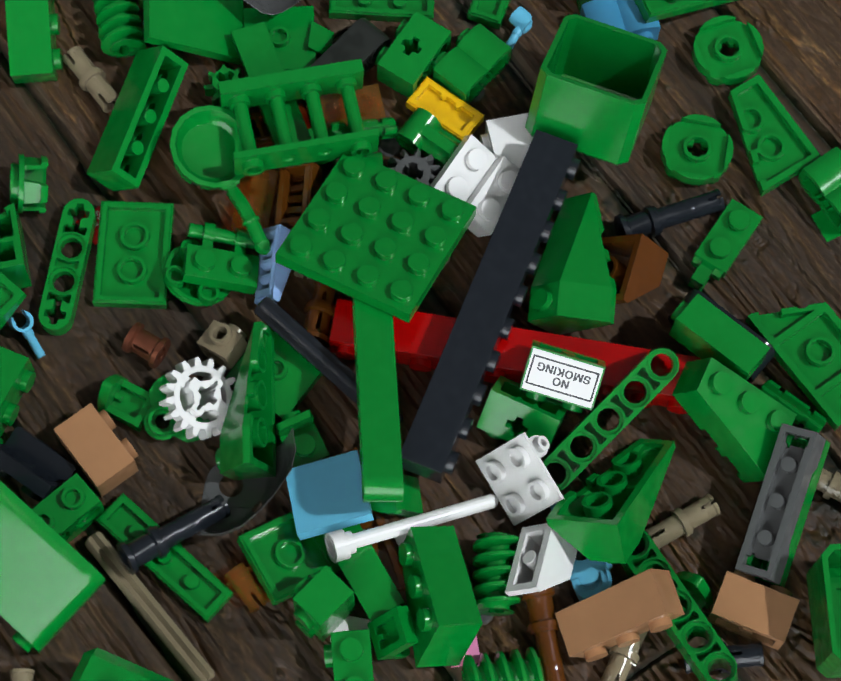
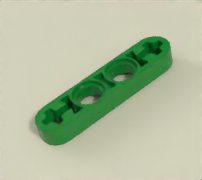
[38,198,97,336]

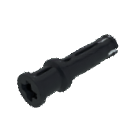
[614,189,725,238]
[116,495,231,575]

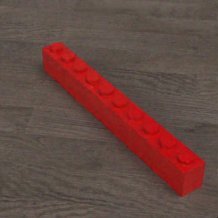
[329,299,700,414]

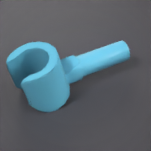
[506,6,533,49]
[8,310,46,359]

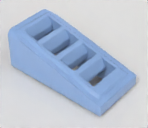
[254,224,291,305]

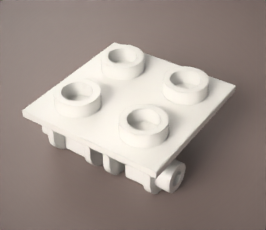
[476,432,564,526]

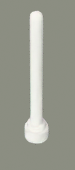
[325,494,498,563]

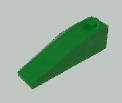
[528,192,617,335]
[215,321,276,480]
[546,438,676,564]

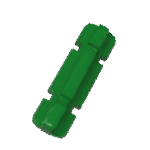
[328,117,398,139]
[760,380,827,433]

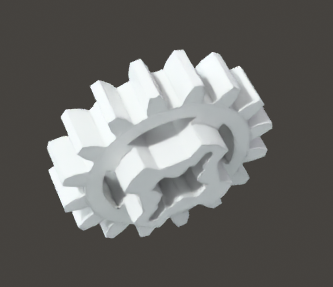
[159,357,236,440]

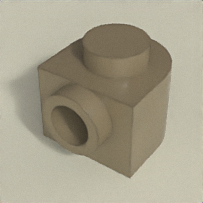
[197,320,247,371]

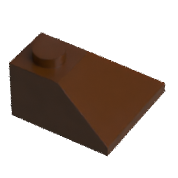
[602,233,669,304]

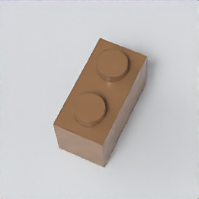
[53,403,139,497]
[707,570,800,650]

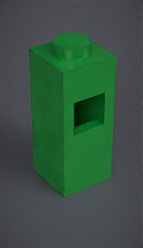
[669,294,770,381]

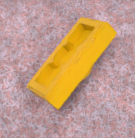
[406,76,484,141]

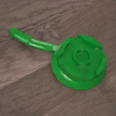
[169,105,271,255]

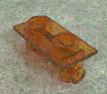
[320,84,386,131]
[230,170,279,234]

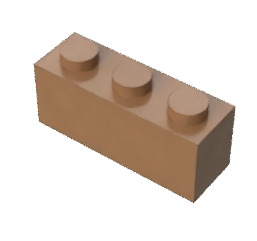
[555,568,685,662]

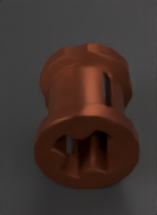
[122,322,171,369]

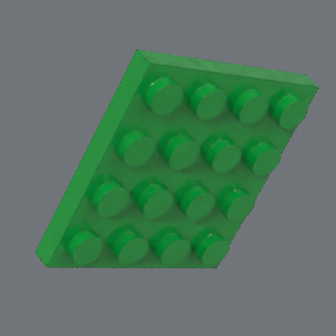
[275,151,477,323]

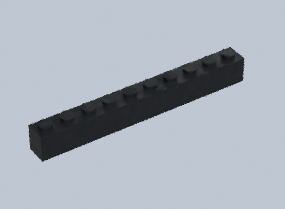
[402,130,581,484]

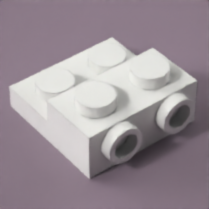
[430,134,519,237]

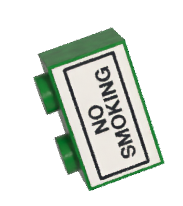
[519,340,606,413]

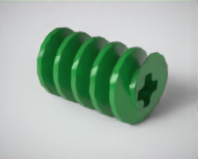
[93,0,146,58]
[472,532,520,616]
[461,647,544,681]

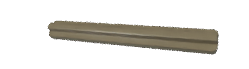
[84,532,215,681]

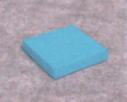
[286,450,374,541]

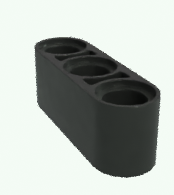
[310,18,392,111]

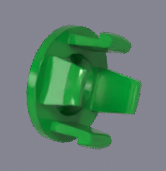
[9,154,49,214]

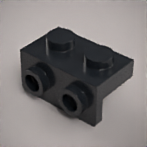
[0,427,78,501]

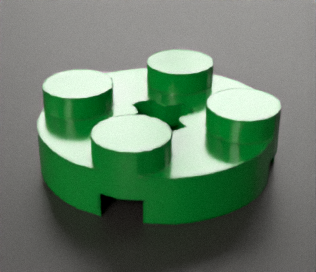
[692,15,764,86]
[660,114,734,185]

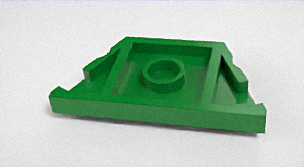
[745,302,841,431]

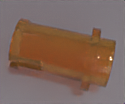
[225,563,270,614]

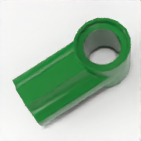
[395,108,461,168]

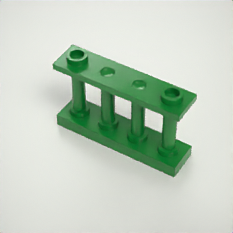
[218,59,379,176]

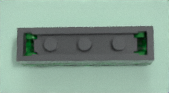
[735,423,831,588]

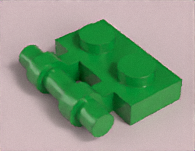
[182,222,259,295]

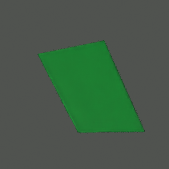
[307,21,334,54]
[811,210,841,242]

